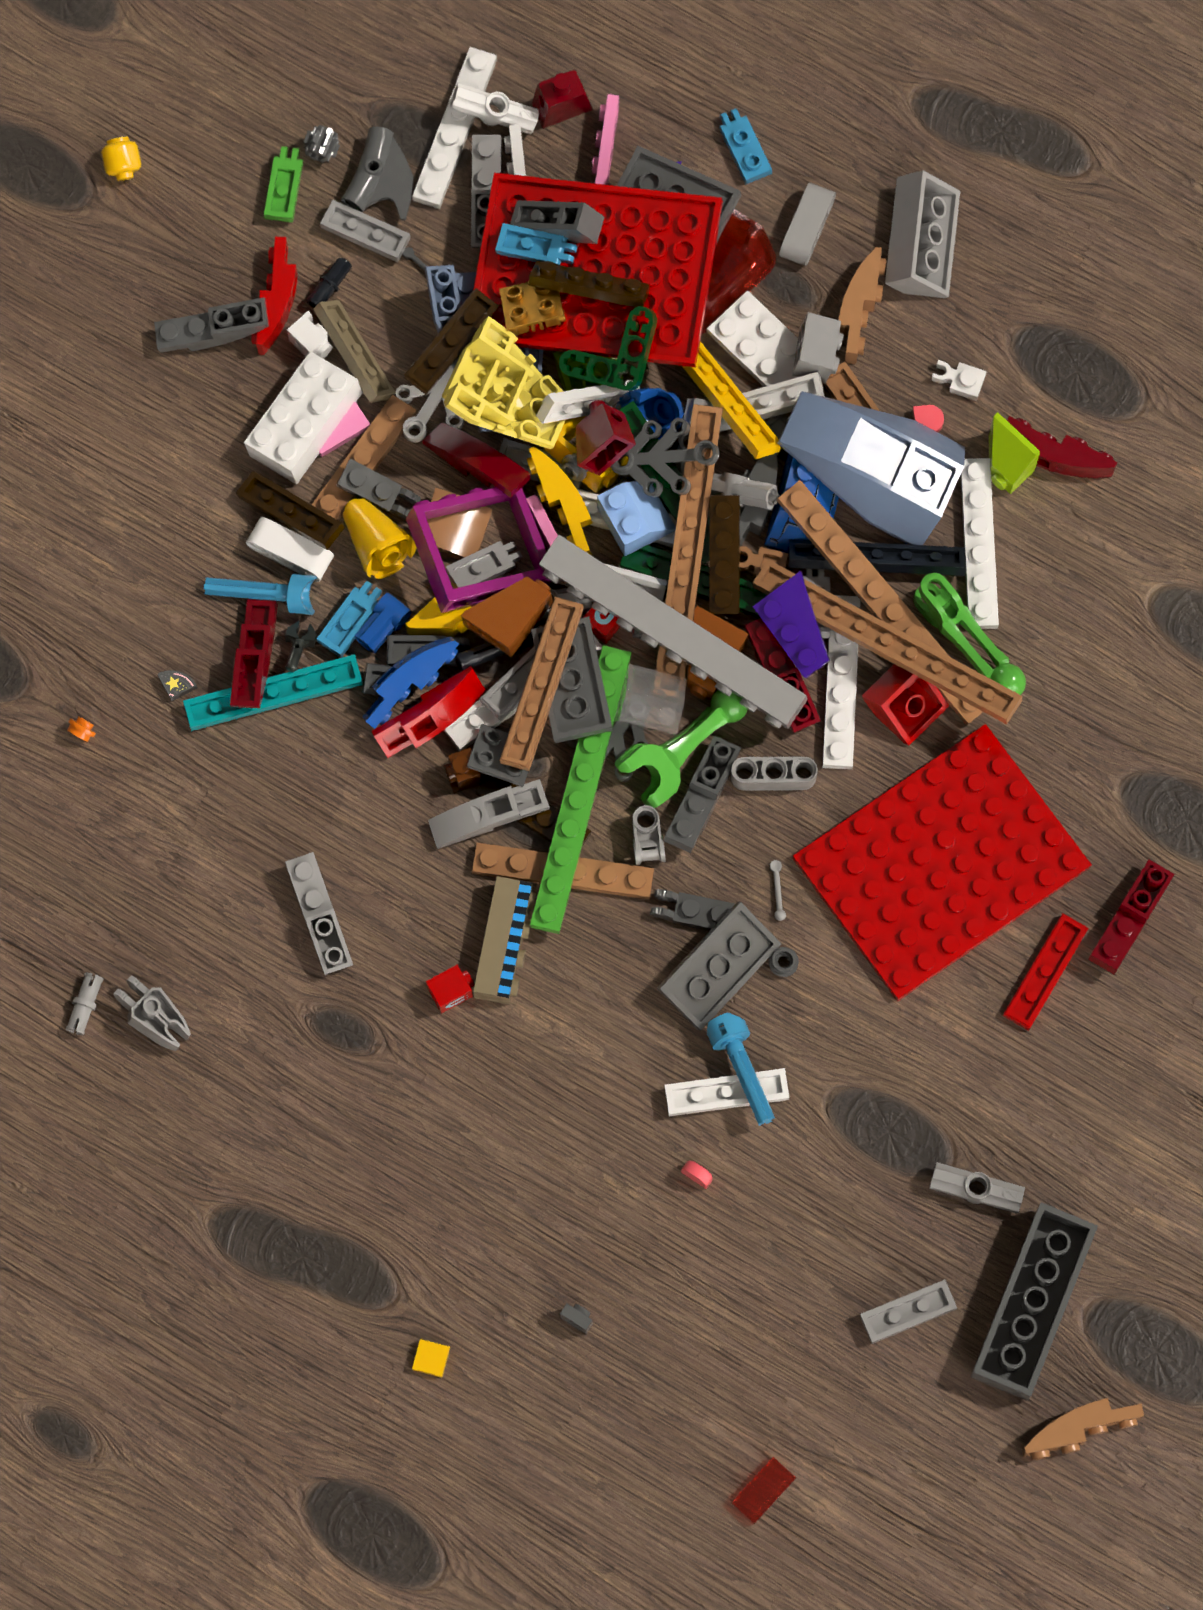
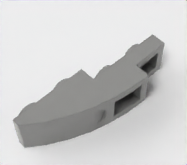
[471,135,501,248]
[428,779,550,849]
[285,852,353,975]

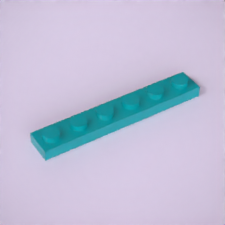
[183,654,363,731]

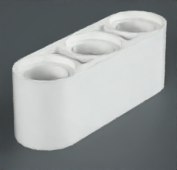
[246,517,334,582]

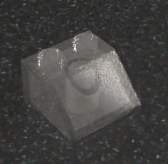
[615,664,686,736]

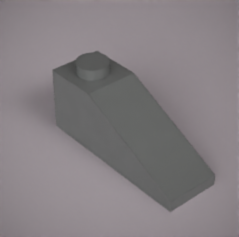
[510,200,604,244]

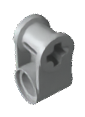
[632,805,666,865]

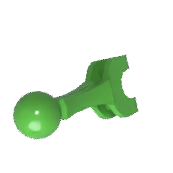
[913,573,1026,695]
[615,690,748,808]

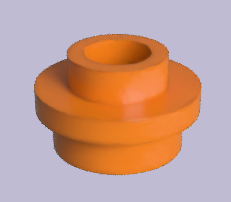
[67,716,96,742]

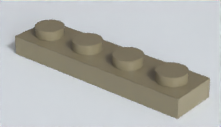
[313,300,396,403]

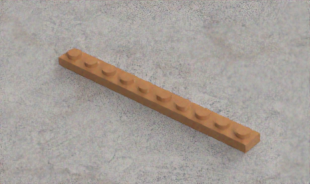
[652,404,723,700]
[776,480,983,725]
[753,560,1022,724]

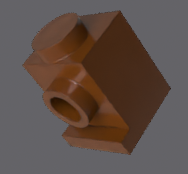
[444,748,481,794]

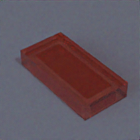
[731,1457,796,1524]

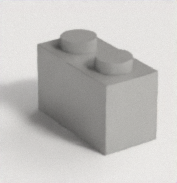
[792,312,843,384]

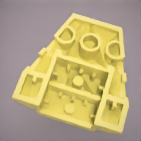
[442,316,566,449]

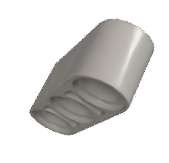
[779,182,836,266]
[730,757,818,791]

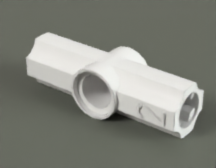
[450,83,539,135]

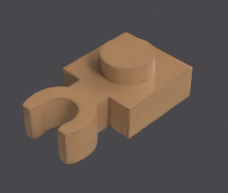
[740,546,788,578]

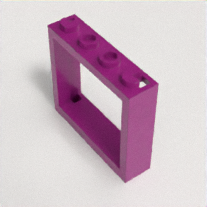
[406,486,551,613]

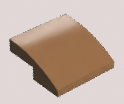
[427,488,492,560]

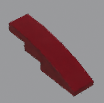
[422,422,530,498]
[230,599,278,708]

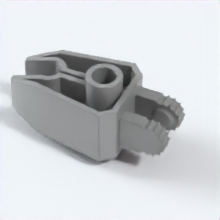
[113,976,191,1051]

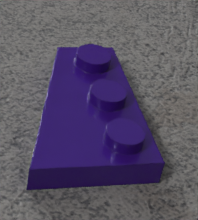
[753,571,830,678]

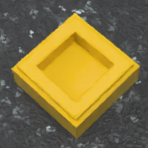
[412,1339,450,1378]

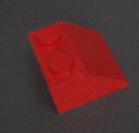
[862,664,949,746]

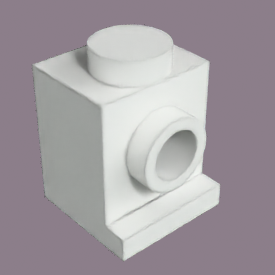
[287,311,333,358]

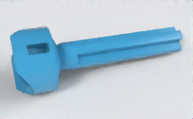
[204,574,317,615]
[707,1012,775,1125]

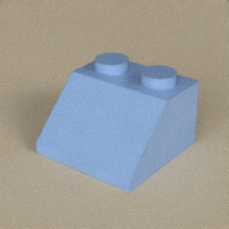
[597,481,676,556]

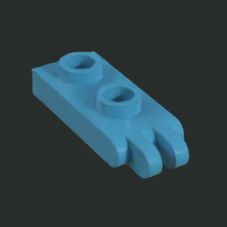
[719,108,772,185]
[495,223,577,265]
[317,581,382,658]

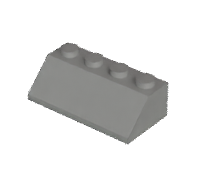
[885,170,960,298]

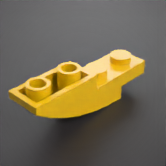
[526,447,593,555]

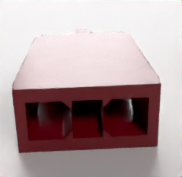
[532,70,593,129]
[576,400,636,476]

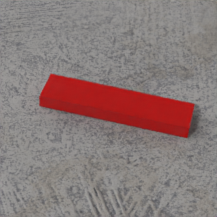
[1003,913,1089,1031]

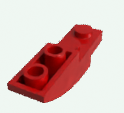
[252,237,298,355]
[372,666,486,758]

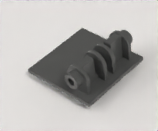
[467,724,528,787]

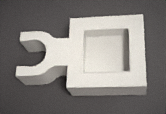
[932,360,987,401]

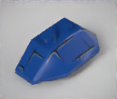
[764,453,839,553]

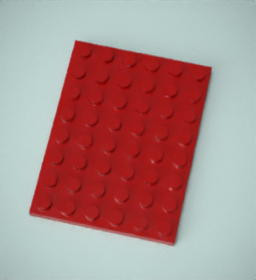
[474,173,723,367]
[792,724,1092,1002]

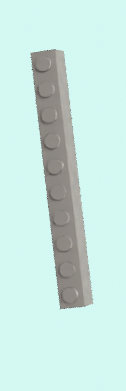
[539,535,808,729]

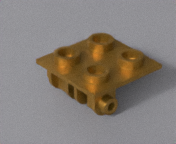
[499,282,566,336]

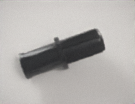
[306,257,352,308]

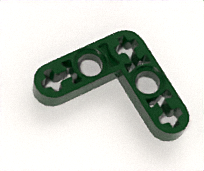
[559,306,657,391]

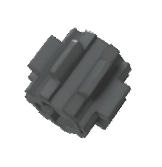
[303,125,340,163]

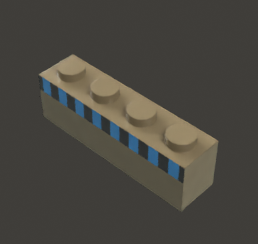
[473,876,537,1005]

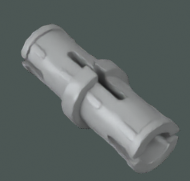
[65,972,104,1036]

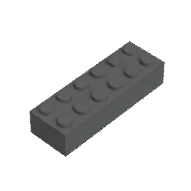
[970,1202,1098,1401]

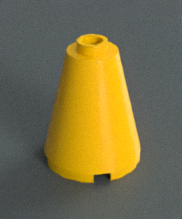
[343,498,417,579]

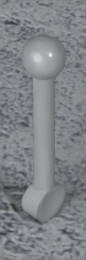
[770,860,786,921]

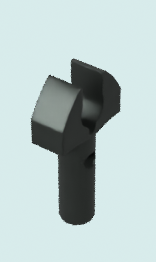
[285,622,316,672]

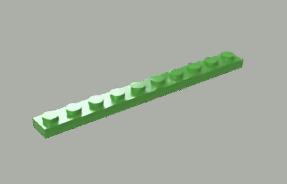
[530,645,632,934]

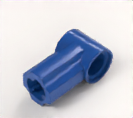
[354,592,412,654]

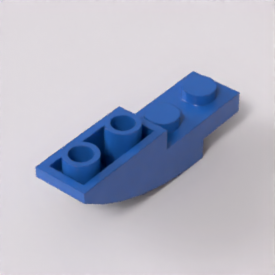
[362,636,459,729]

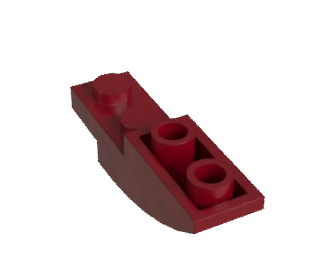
[1007,416,1118,478]
[744,618,821,733]
[1088,859,1175,975]

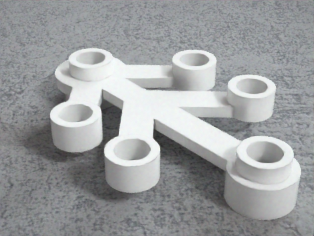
[396,363,464,443]

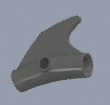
[341,127,413,221]

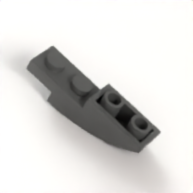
[154,298,269,353]
[740,453,777,546]
[664,736,741,853]

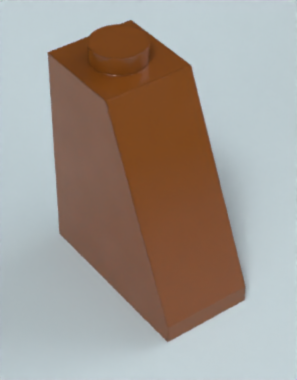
[461,577,553,657]
[687,606,749,700]

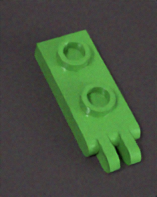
[264,146,303,223]

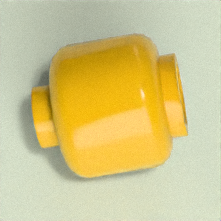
[101,137,141,181]

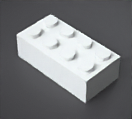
[244,351,362,484]

